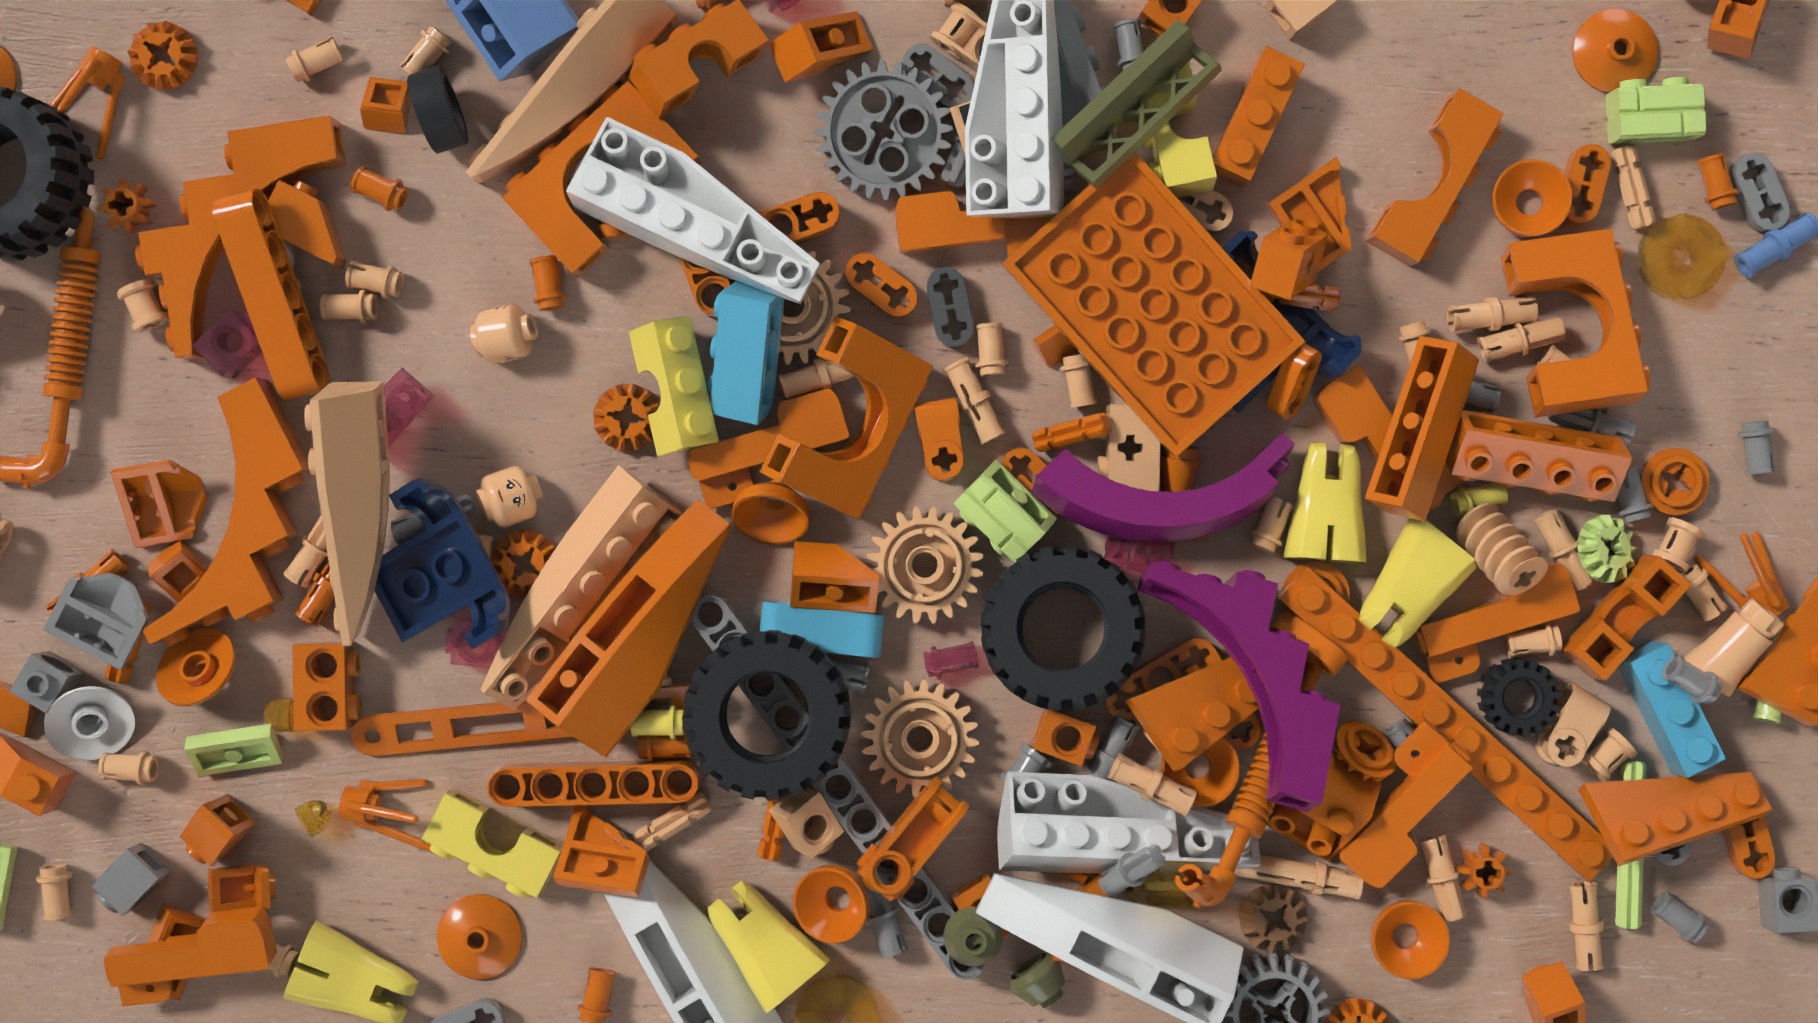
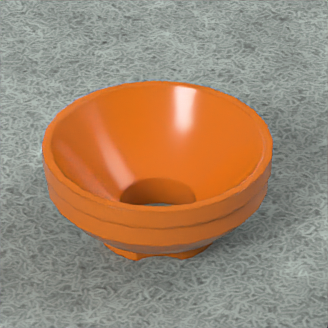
[1492,159,1572,238]
[731,479,810,544]
[1161,737,1239,807]
[793,865,870,944]
[1370,900,1450,980]

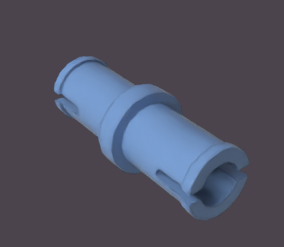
[1734,212,1818,278]

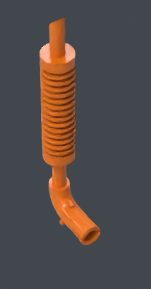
[0,206,101,489]
[1175,662,1322,909]

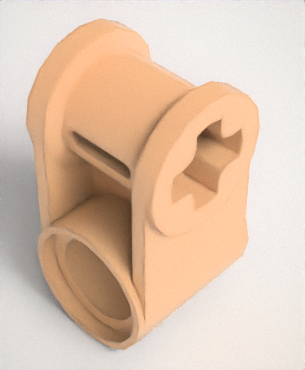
[930,1,987,72]
[1535,682,1611,767]

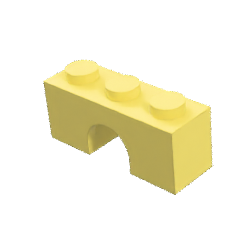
[1143,62,1217,198]
[629,316,719,457]
[421,789,563,899]

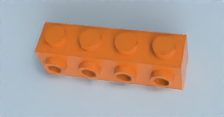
[1365,336,1480,522]
[1445,410,1633,502]

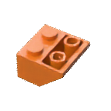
[1265,753,1382,862]

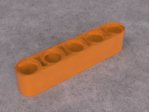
[212,188,331,401]
[487,760,702,807]

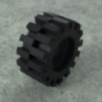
[1477,658,1562,737]

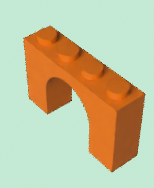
[501,81,702,278]
[1501,228,1651,418]
[760,316,933,520]

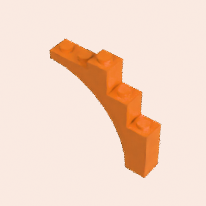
[135,115,346,360]
[142,377,310,647]

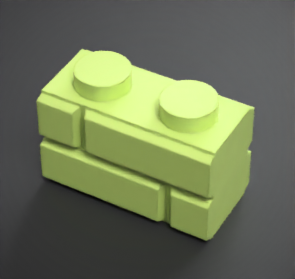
[1605,77,1706,145]
[953,459,1057,563]

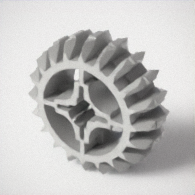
[1221,952,1331,1023]

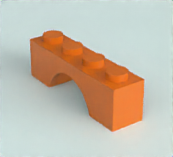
[1366,88,1504,267]

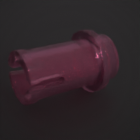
[923,641,979,680]

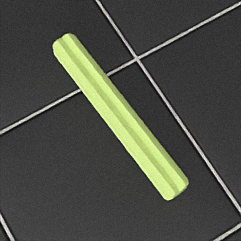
[1615,760,1647,929]

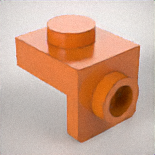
[207,863,277,912]

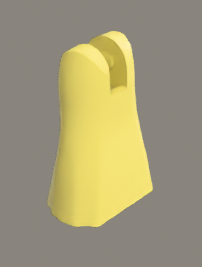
[1283,442,1367,564]
[1359,518,1477,648]
[708,880,831,1013]
[283,920,419,1023]

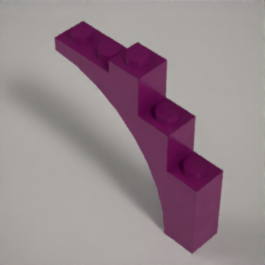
[1137,561,1341,812]

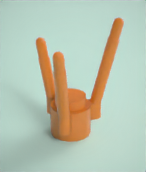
[50,46,126,160]
[1695,532,1789,616]
[339,779,433,853]

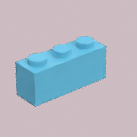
[707,281,784,425]
[1618,641,1726,778]

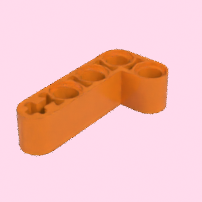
[680,192,840,318]

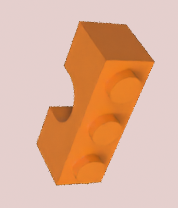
[628,0,769,119]
[1212,45,1305,188]
[1561,555,1692,681]

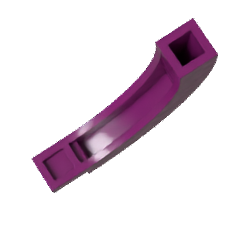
[1031,433,1295,542]

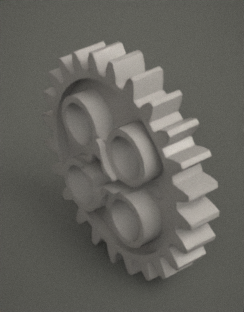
[815,60,954,200]

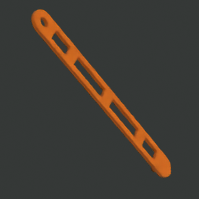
[351,683,691,756]

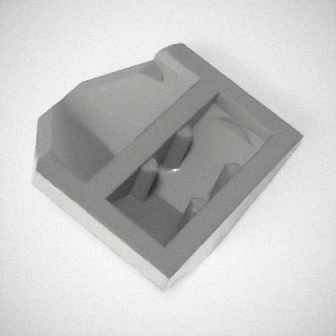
[43,573,149,670]

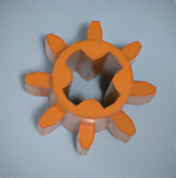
[98,178,157,234]
[1454,842,1512,898]

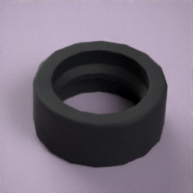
[407,65,469,154]

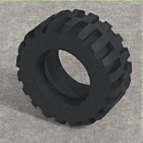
[0,87,94,261]
[980,545,1146,711]
[682,630,851,801]

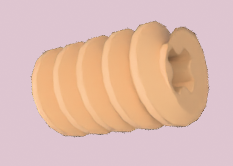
[1455,503,1548,595]

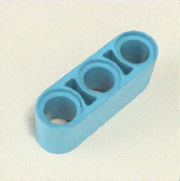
[759,601,886,658]

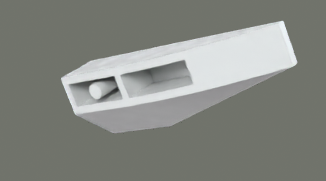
[965,0,1064,219]
[566,117,820,304]
[997,771,1261,874]
[603,830,784,1023]
[975,873,1244,1023]

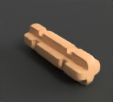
[1611,145,1656,229]
[632,792,712,852]

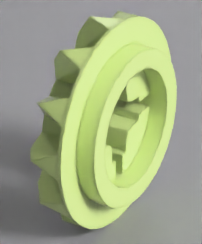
[1577,515,1638,583]

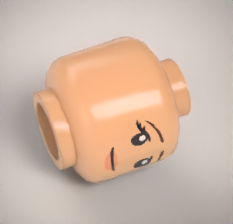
[470,303,538,364]
[475,466,543,528]

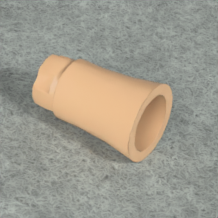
[1683,598,1785,697]

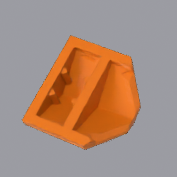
[110,459,207,548]

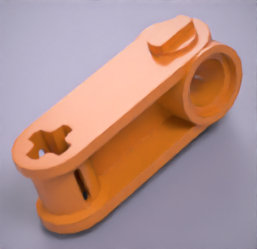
[856,776,970,901]

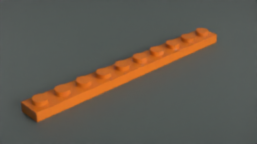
[1276,566,1613,882]

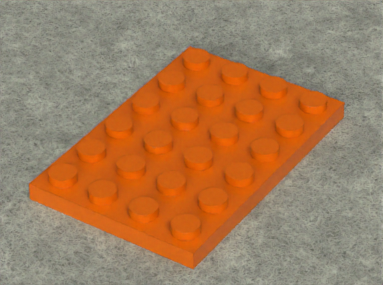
[1002,152,1305,458]

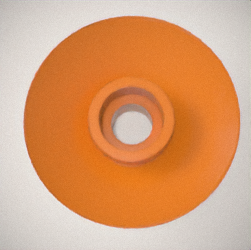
[1572,9,1658,93]
[156,628,236,707]
[437,894,523,980]

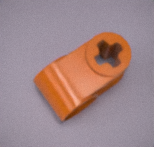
[914,397,964,482]

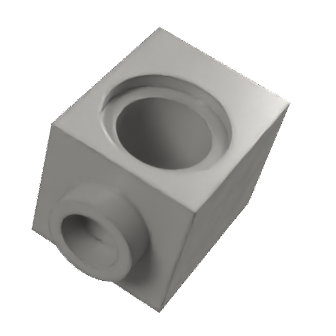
[9,651,86,713]
[91,843,171,916]
[1758,867,1818,933]

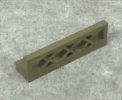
[1051,19,1222,189]

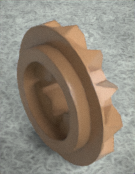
[1239,884,1309,952]

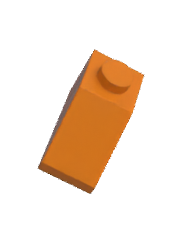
[768,11,874,83]
[268,179,347,269]
[790,541,880,613]
[0,733,77,816]
[179,794,258,866]
[1522,961,1586,1023]

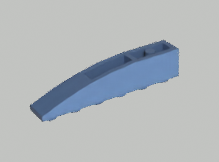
[446,0,579,81]

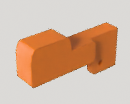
[896,191,1053,257]
[1312,366,1465,512]
[687,389,850,509]
[1415,562,1580,684]
[1339,720,1473,888]
[103,906,277,1007]

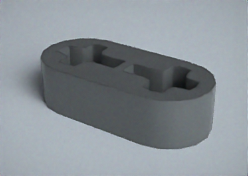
[927,267,973,348]

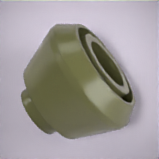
[944,907,1003,966]
[1010,952,1065,1008]

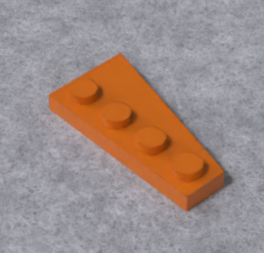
[1736,575,1818,726]
[1124,656,1305,771]
[1578,772,1772,866]

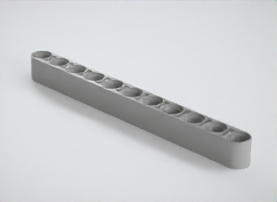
[691,594,985,980]

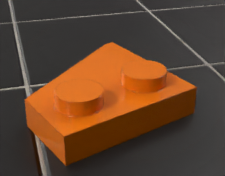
[1266,157,1352,272]
[553,805,650,898]

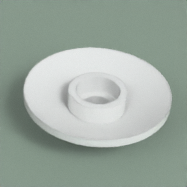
[44,686,135,760]

